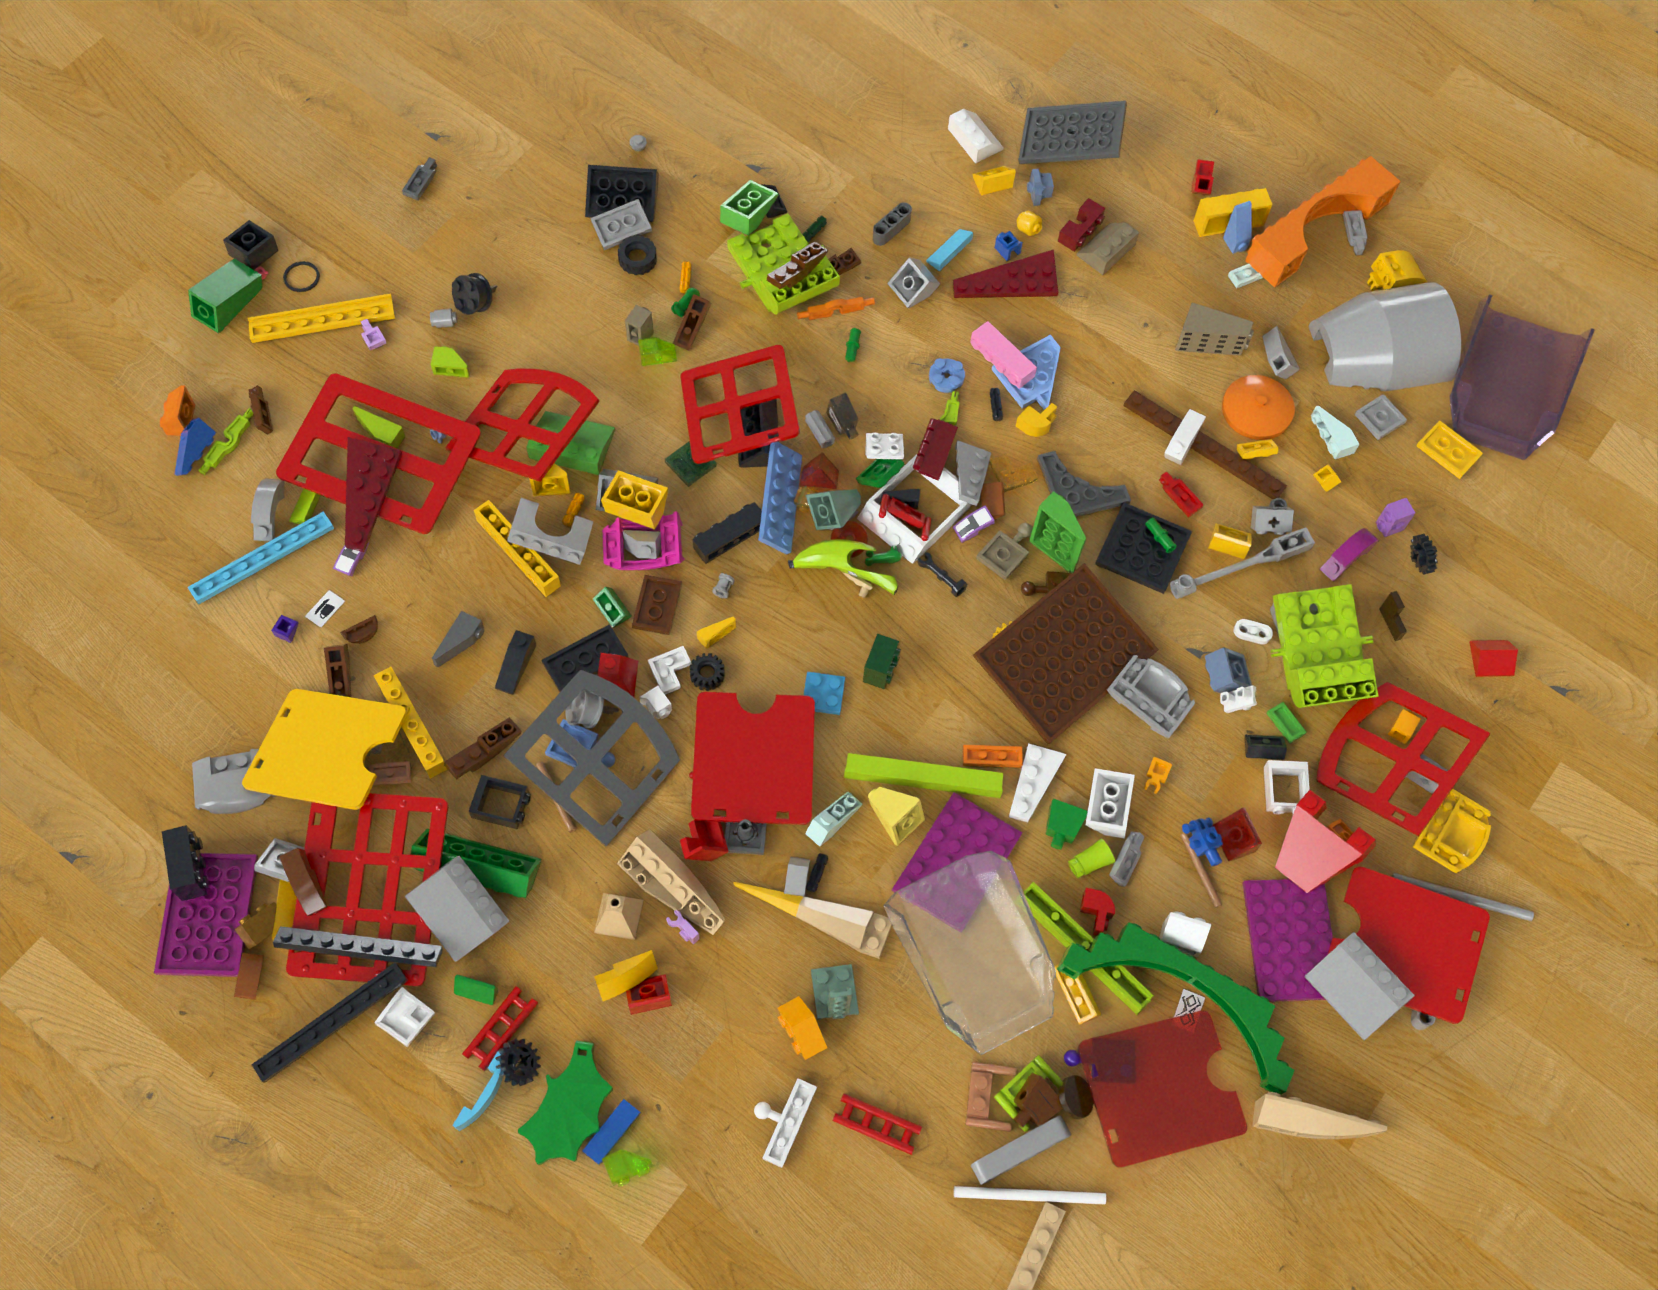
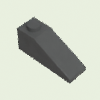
[432,611,484,667]

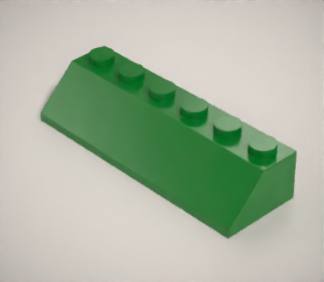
[411,829,542,898]

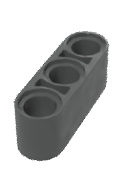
[872,202,912,246]

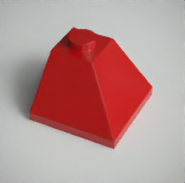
[598,653,639,697]

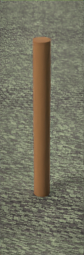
[536,761,576,833]
[1180,833,1222,908]

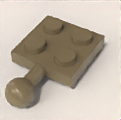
[976,523,1033,580]

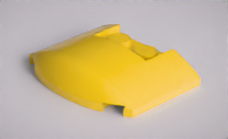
[1413,789,1491,873]

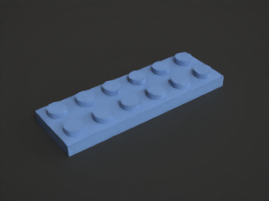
[758,442,802,554]

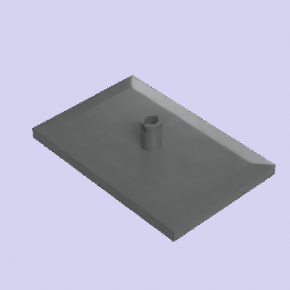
[1018,101,1127,164]

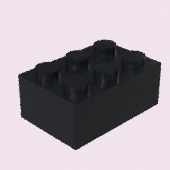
[161,825,209,901]

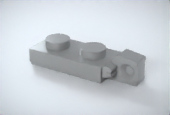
[1343,210,1367,255]
[1109,831,1144,887]

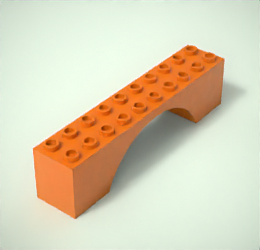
[1245,156,1401,287]

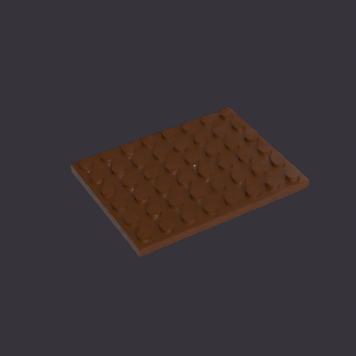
[972,563,1159,744]

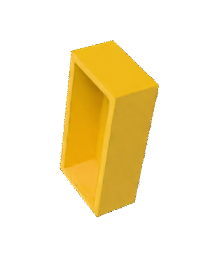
[1193,188,1272,237]

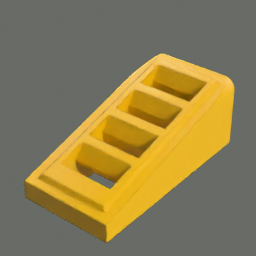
[697,617,736,649]

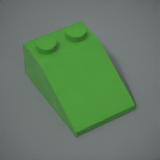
[720,180,778,236]

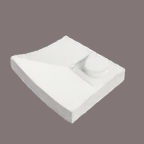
[375,987,435,1047]

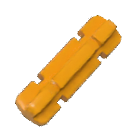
[680,261,691,293]
[562,493,585,527]

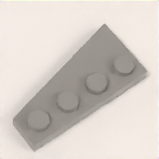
[955,440,991,506]

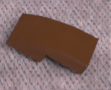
[828,248,861,275]

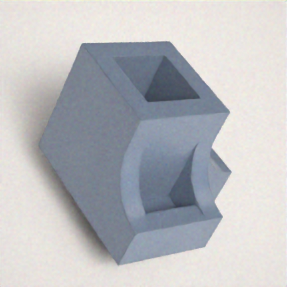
[1027,169,1054,206]

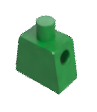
[1045,798,1088,850]

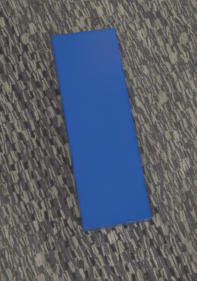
[582,1099,640,1165]

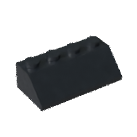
[738,389,779,468]

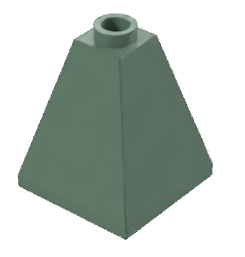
[806,489,861,530]

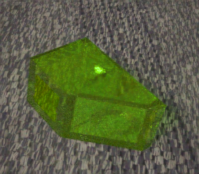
[602,1149,653,1187]

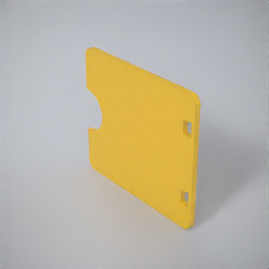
[242,689,407,810]

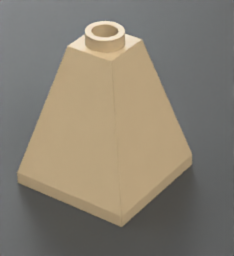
[594,893,643,940]

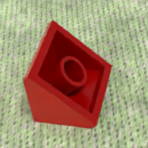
[1469,640,1518,677]
[626,974,672,1015]

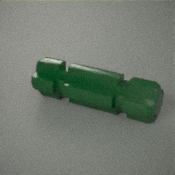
[802,215,827,242]

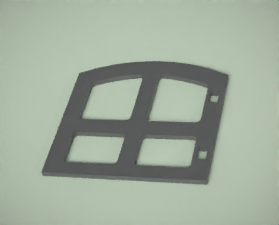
[503,670,680,847]

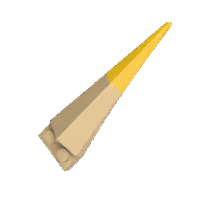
[733,882,894,959]

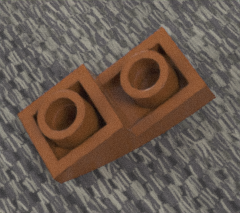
[234,953,264,1000]

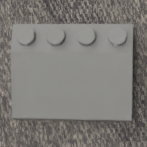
[405,856,509,962]
[1305,932,1415,1040]

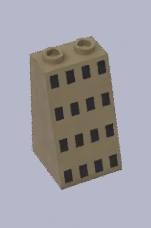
[1175,302,1254,356]

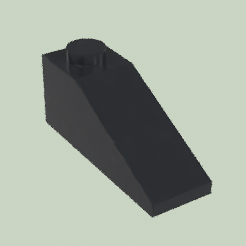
[495,630,537,695]

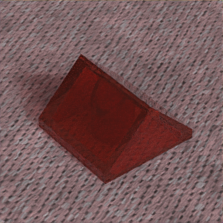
[800,452,839,489]
[1212,807,1262,861]

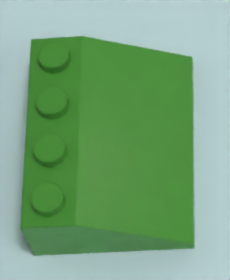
[526,411,615,475]
[1029,491,1086,573]

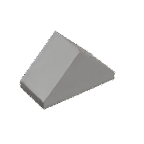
[784,857,810,897]

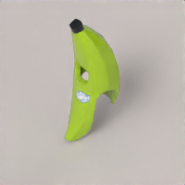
[788,539,898,595]

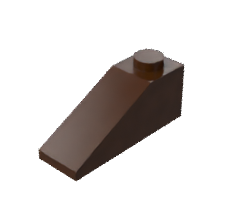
[672,294,711,351]
[324,644,351,697]

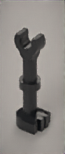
[918,552,967,597]

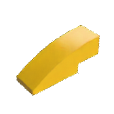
[594,950,658,1002]

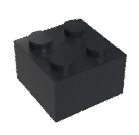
[223,220,279,270]

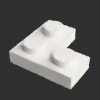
[648,646,691,695]

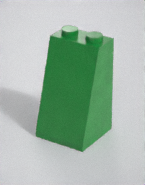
[188,259,262,334]

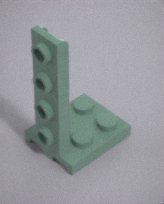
[811,964,859,1020]

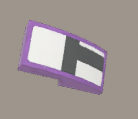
[953,506,994,543]
[333,542,369,576]

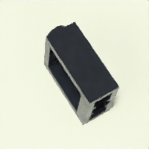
[468,775,531,829]

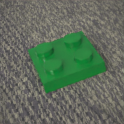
[856,459,905,488]

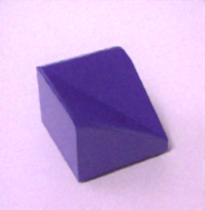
[271,614,299,643]

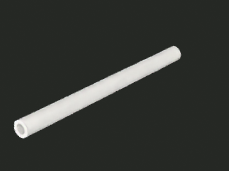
[954,1186,1106,1204]

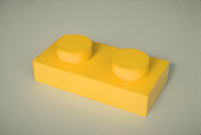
[1237,439,1278,459]

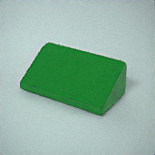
[593,587,632,628]
[454,974,498,1005]

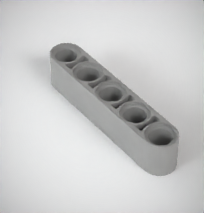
[970,1115,1072,1185]

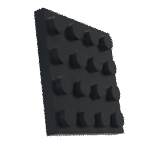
[1095,502,1192,594]

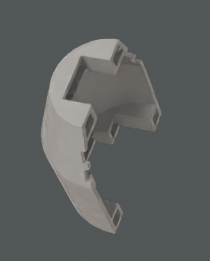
[1308,282,1461,392]

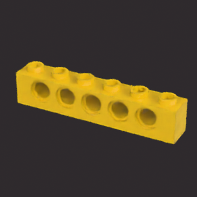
[474,500,561,597]
[373,667,447,779]

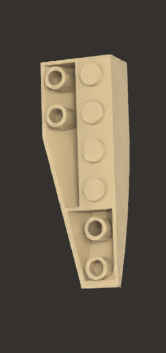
[617,829,726,935]
[1252,1092,1387,1139]

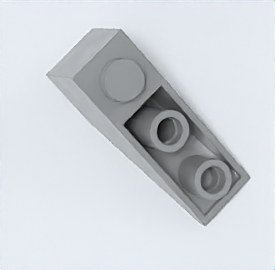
[1262,326,1300,379]

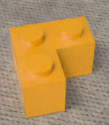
[777,996,827,1060]

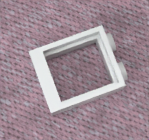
[1264,760,1310,814]

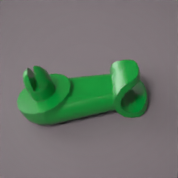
[671,287,700,317]
[865,546,902,566]

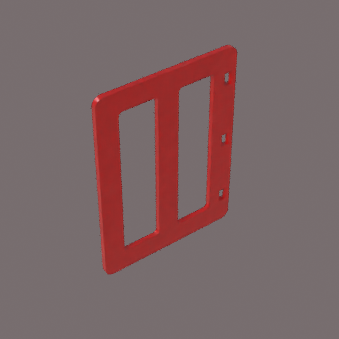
[276,373,481,534]

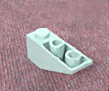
[1311,406,1359,459]
[805,792,862,846]

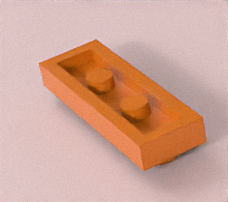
[963,745,1023,768]

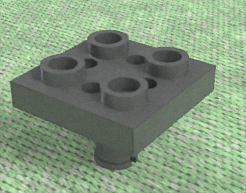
[725,819,767,855]

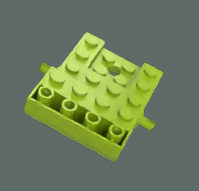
[727,214,840,314]
[1271,584,1378,708]

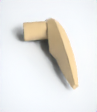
[843,573,873,598]

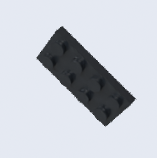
[541,624,629,692]

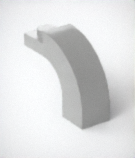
[251,478,284,541]

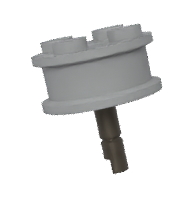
[565,690,619,729]

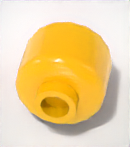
[1016,210,1042,236]

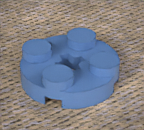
[929,358,965,393]

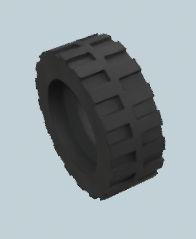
[618,235,657,275]

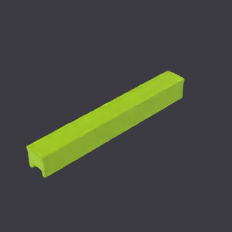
[844,753,1003,798]
[1016,882,1154,1015]

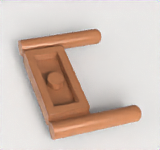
[965,1062,1018,1132]

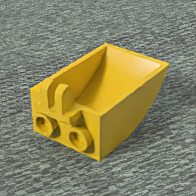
[1367,250,1428,291]

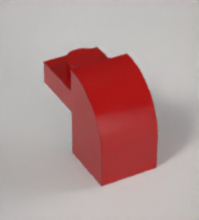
[1192,159,1214,195]
[1080,887,1115,936]

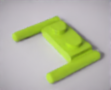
[994,1055,1063,1132]

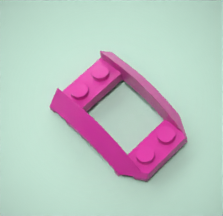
[602,511,685,570]

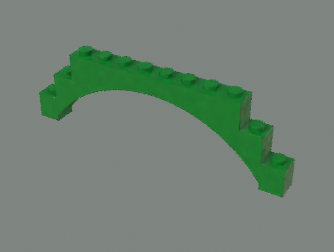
[1057,922,1295,1095]

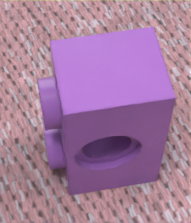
[1376,498,1415,537]

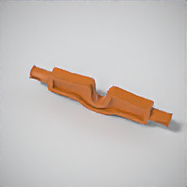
[797,297,875,320]

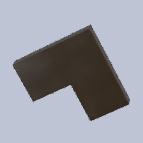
[1379,591,1407,641]

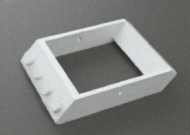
[857,454,972,564]

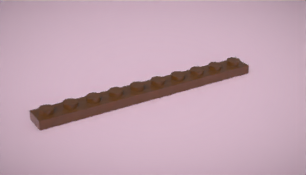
[1123,390,1287,500]

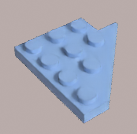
[992,335,1061,410]

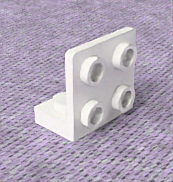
[865,433,904,459]

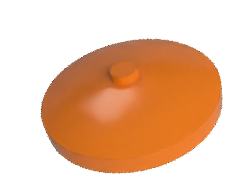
[1222,375,1295,440]

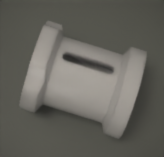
[712,573,735,598]

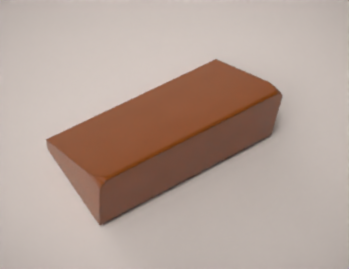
[981,482,1005,520]

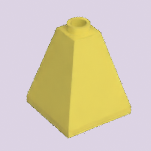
[868,787,925,846]

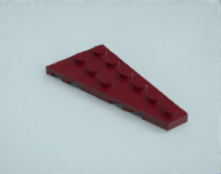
[953,249,1058,298]
[345,437,402,552]

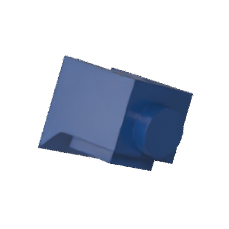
[994,231,1023,261]

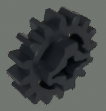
[1410,534,1438,575]
[495,1038,541,1086]

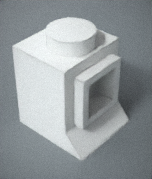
[640,686,672,719]

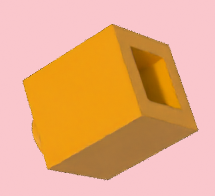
[1388,709,1421,744]

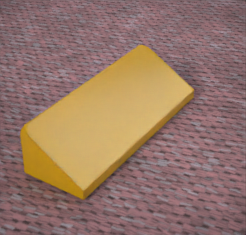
[272,879,297,940]
[1053,965,1101,1025]

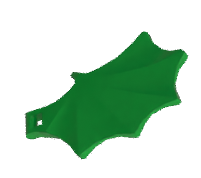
[518,1040,613,1165]

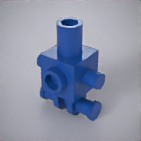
[1182,818,1223,867]

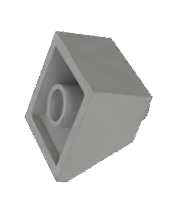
[887,258,940,308]

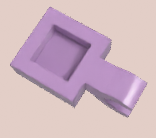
[361,319,386,351]
[666,910,700,944]

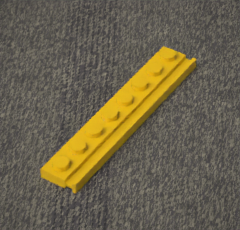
[248,293,395,343]

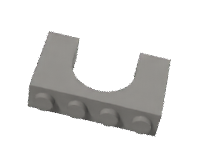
[507,498,593,565]

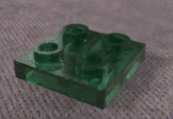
[665,441,717,487]

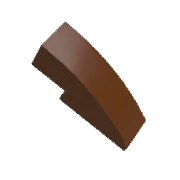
[279,848,327,916]

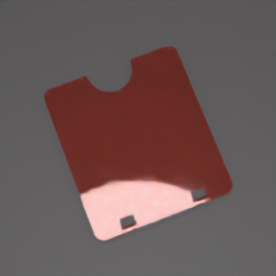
[1078,1010,1247,1168]

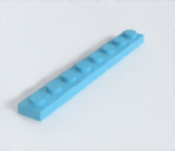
[188,511,334,605]

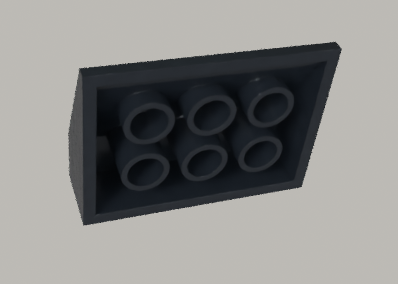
[585,165,659,222]

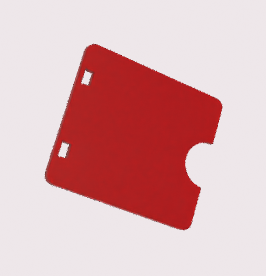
[691,692,815,825]
[1327,866,1490,1024]

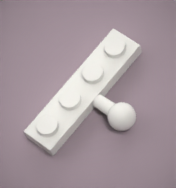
[754,1078,817,1168]

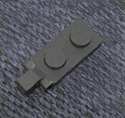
[402,157,437,201]

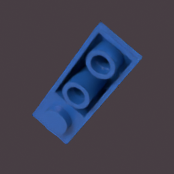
[175,418,216,476]

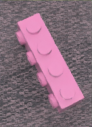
[970,321,1037,389]

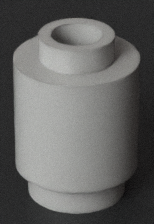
[430,308,457,328]

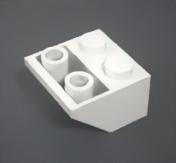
[1159,911,1211,958]

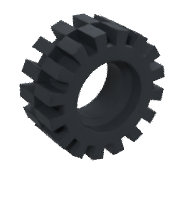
[690,653,725,691]

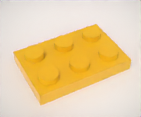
[1416,420,1483,479]

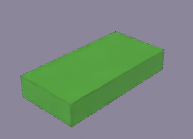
[1266,702,1307,744]

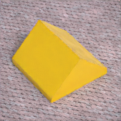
[973,166,1016,195]
[529,463,571,496]
[1208,523,1252,559]

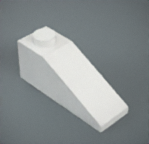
[1165,409,1206,465]

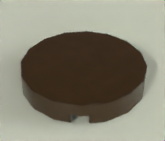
[1059,1075,1094,1119]

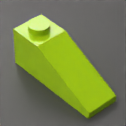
[352,406,405,448]

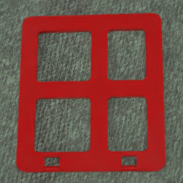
[680,345,800,464]

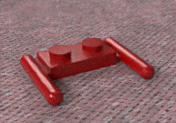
[878,494,932,541]

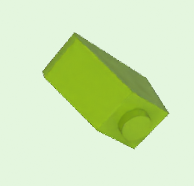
[431,346,470,378]

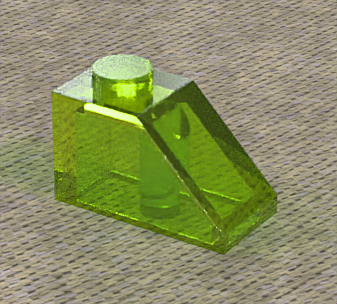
[638,337,677,366]

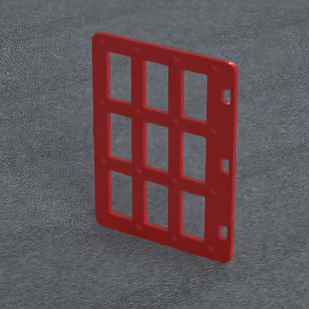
[286,793,449,986]

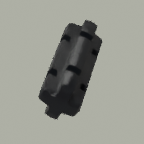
[989,388,1003,421]
[806,853,828,893]

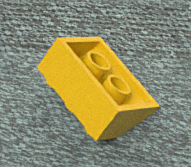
[601,470,668,530]

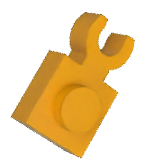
[1144,757,1172,794]

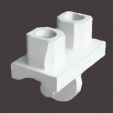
[1220,685,1257,713]

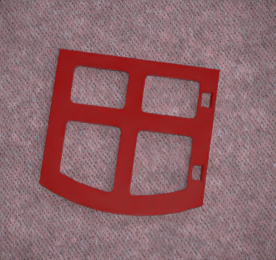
[445,368,600,482]
[1316,682,1490,837]

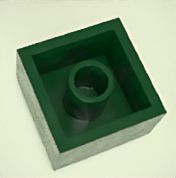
[863,633,901,689]

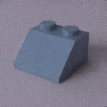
[1205,647,1252,693]

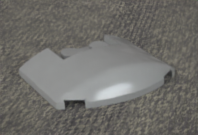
[1107,655,1195,738]
[192,749,276,814]

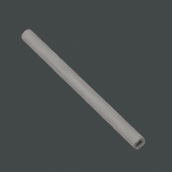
[1392,873,1534,921]

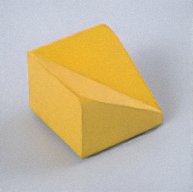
[1313,464,1341,492]

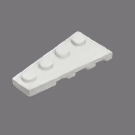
[1009,743,1066,823]

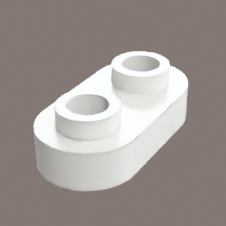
[1234,619,1273,644]

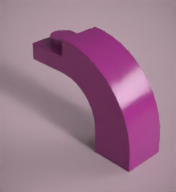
[1320,528,1380,582]

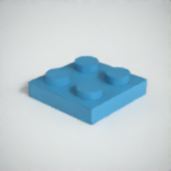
[804,672,845,715]

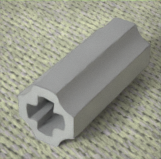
[805,410,835,448]

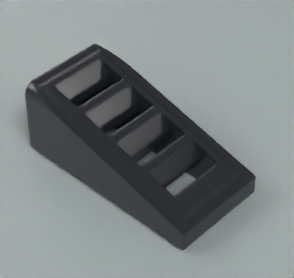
[882,489,921,510]

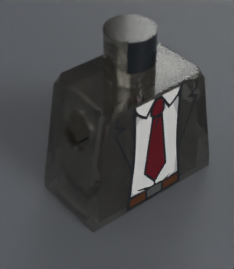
[826,393,859,440]

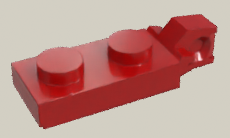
[1159,471,1204,518]

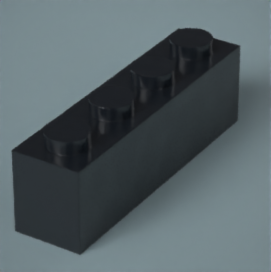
[692,502,762,564]

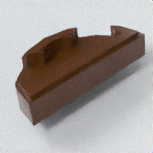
[340,615,378,644]

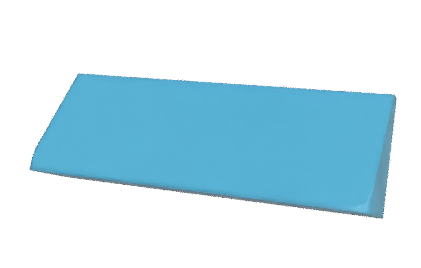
[926,229,973,271]

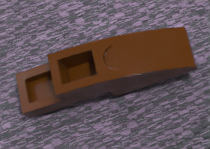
[766,241,828,289]
[444,717,522,780]

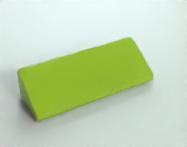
[289,488,321,524]

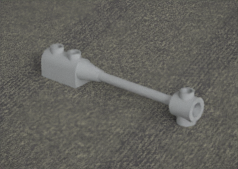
[1170,527,1315,599]

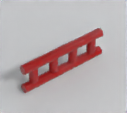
[462,986,538,1072]
[832,1093,922,1155]

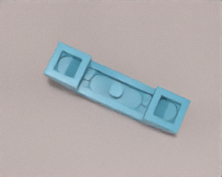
[452,1051,503,1131]

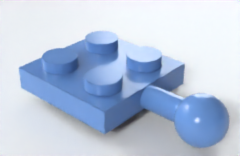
[545,719,615,768]

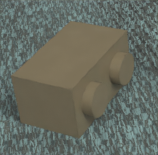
[625,305,654,348]

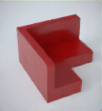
[680,815,729,862]

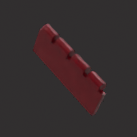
[913,418,958,481]

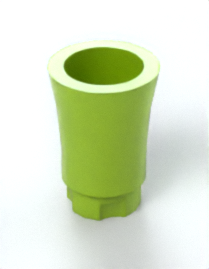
[1068,838,1115,878]

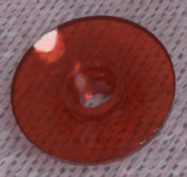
[831,521,868,558]

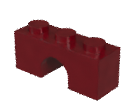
[1058,198,1105,252]

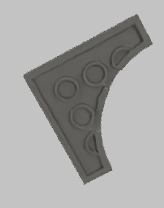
[1037,451,1131,517]

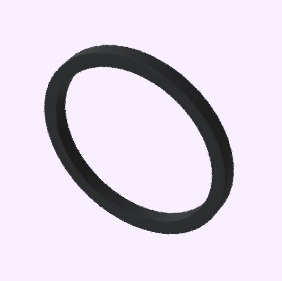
[283,261,320,292]

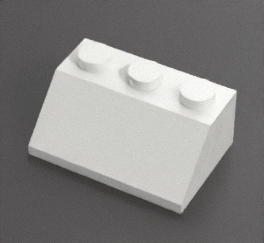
[948,109,1004,163]
[1086,768,1135,839]

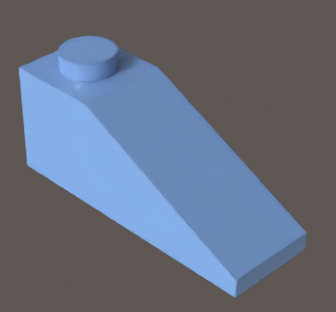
[1223,201,1252,253]

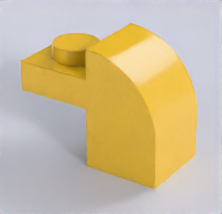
[1016,403,1057,437]

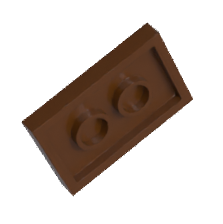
[632,575,682,635]

